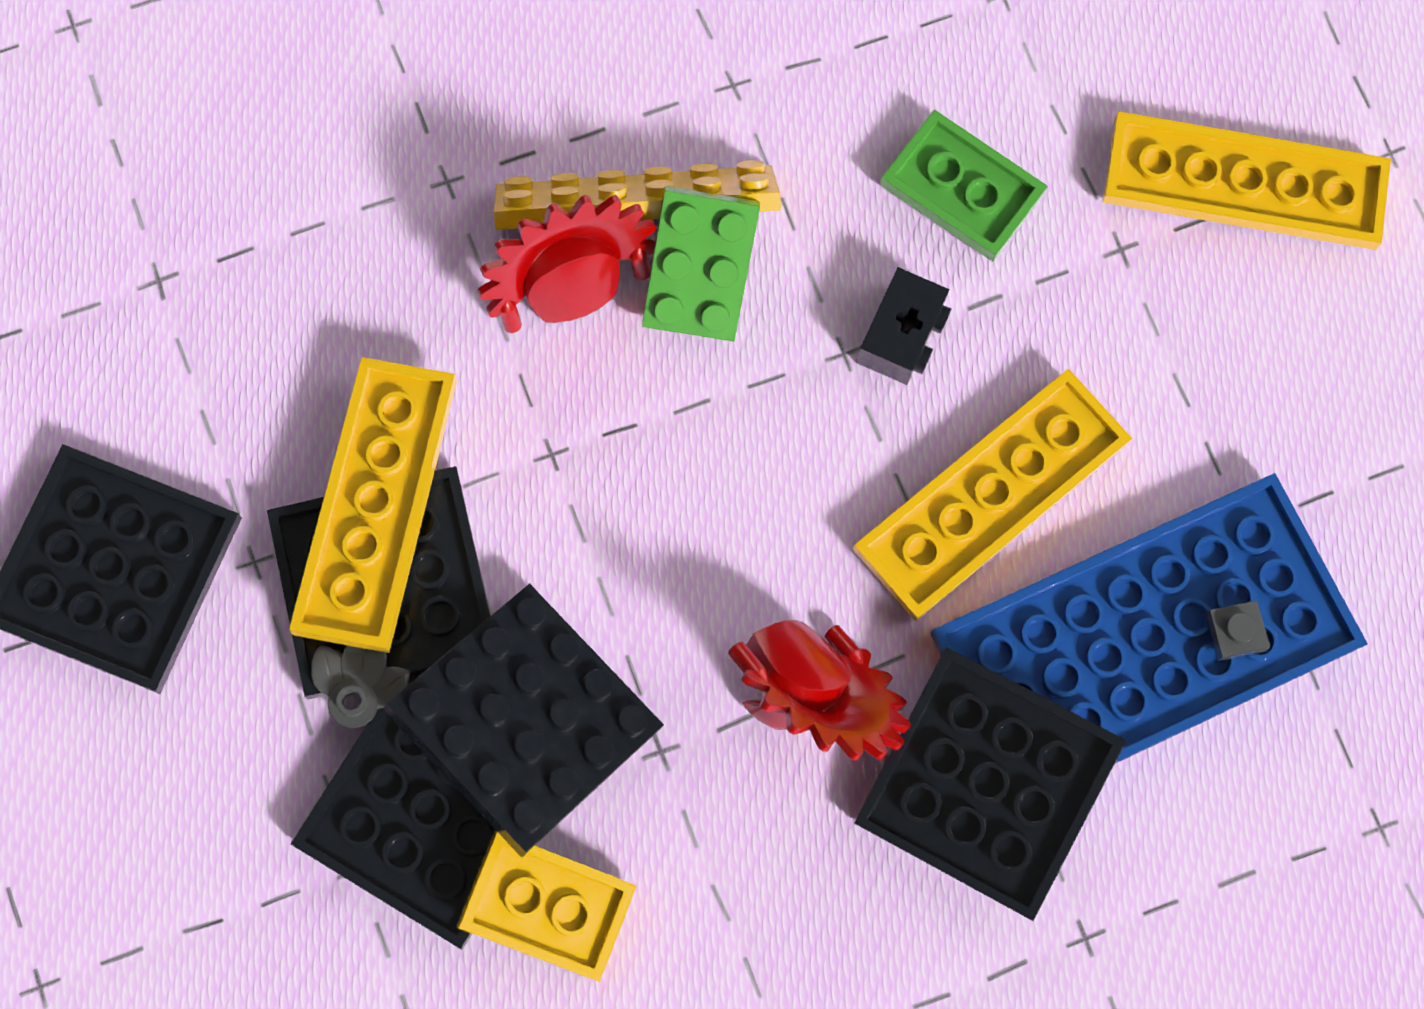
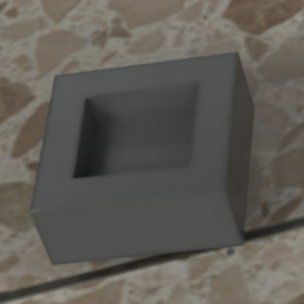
[1205,601,1270,661]

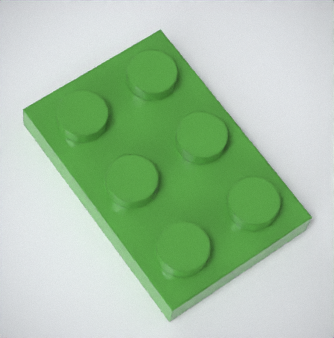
[880,109,1048,262]
[642,186,760,342]

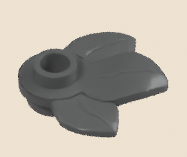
[312,645,410,728]

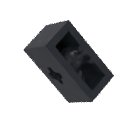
[856,267,952,385]

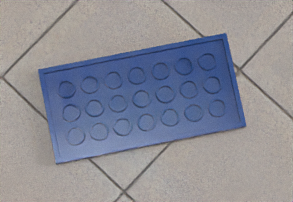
[930,473,1368,764]

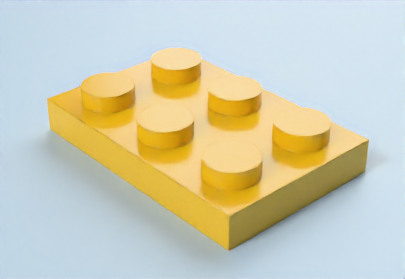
[456,830,637,982]

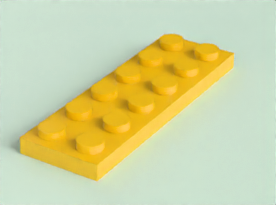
[1102,111,1391,250]
[494,160,781,230]
[289,357,457,653]
[853,368,1132,622]

